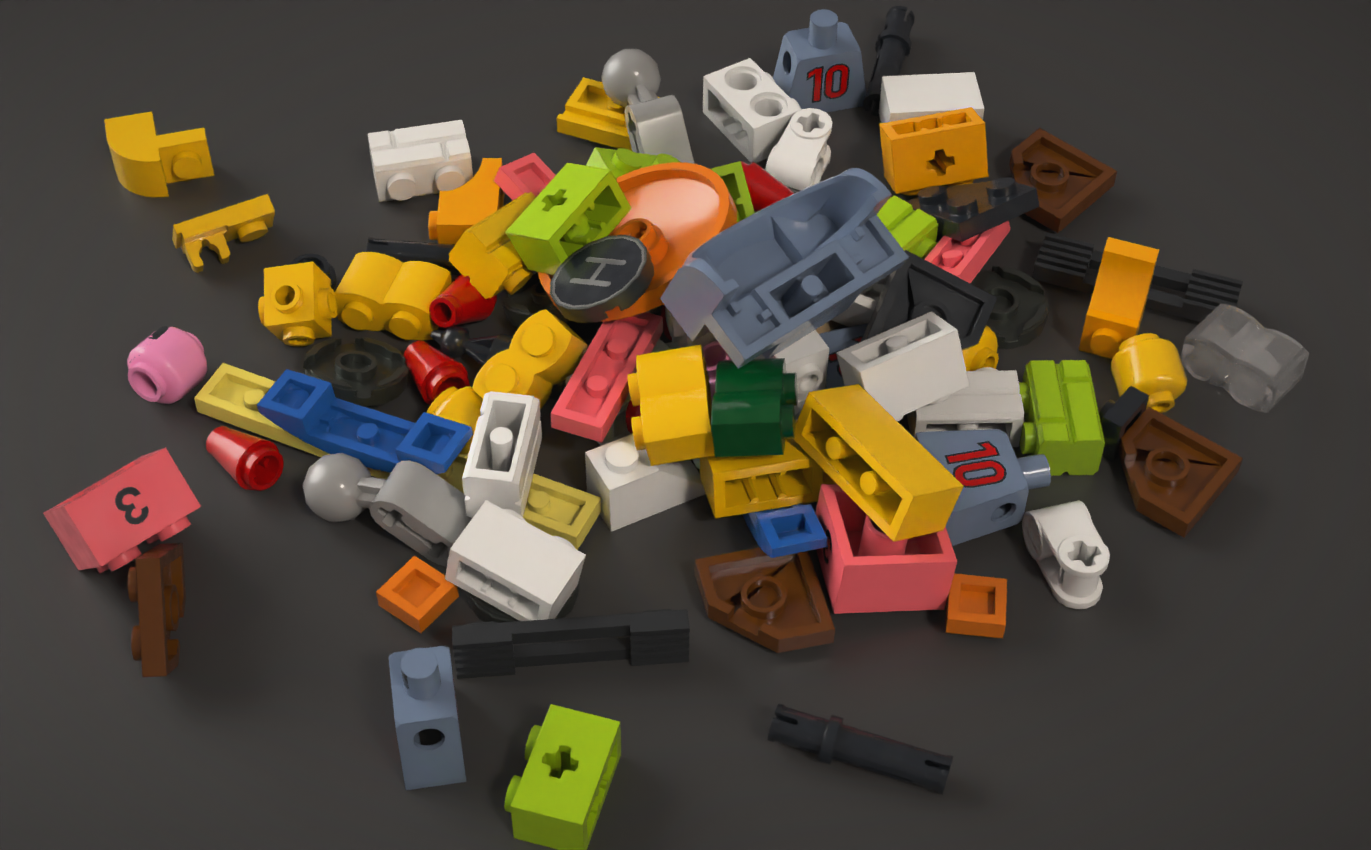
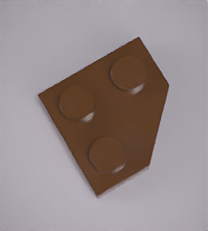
[1009,128,1117,233]
[1118,407,1243,538]
[128,543,186,677]
[695,547,835,653]

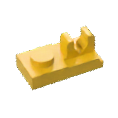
[172,194,275,273]

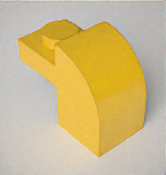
[104,111,214,197]

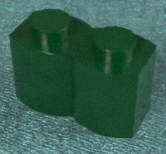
[711,358,798,457]

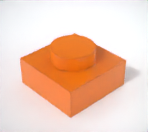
[376,555,459,633]
[945,573,1007,639]

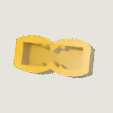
[335,252,452,341]
[472,309,589,409]
[628,344,715,466]

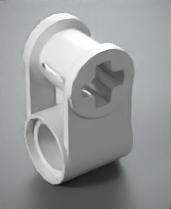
[765,108,832,190]
[1022,500,1110,609]

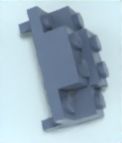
[660,168,909,369]

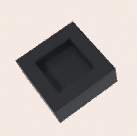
[1099,386,1149,462]

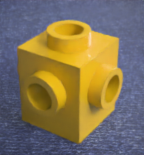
[258,262,338,346]

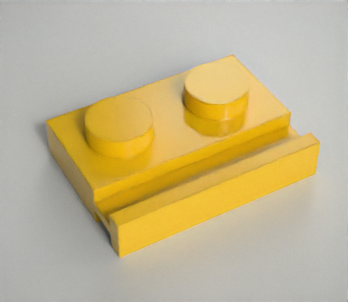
[556,77,660,151]

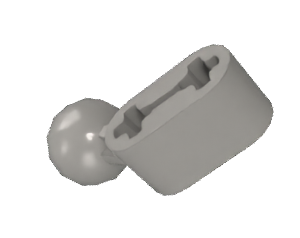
[601,49,694,164]
[303,453,472,567]

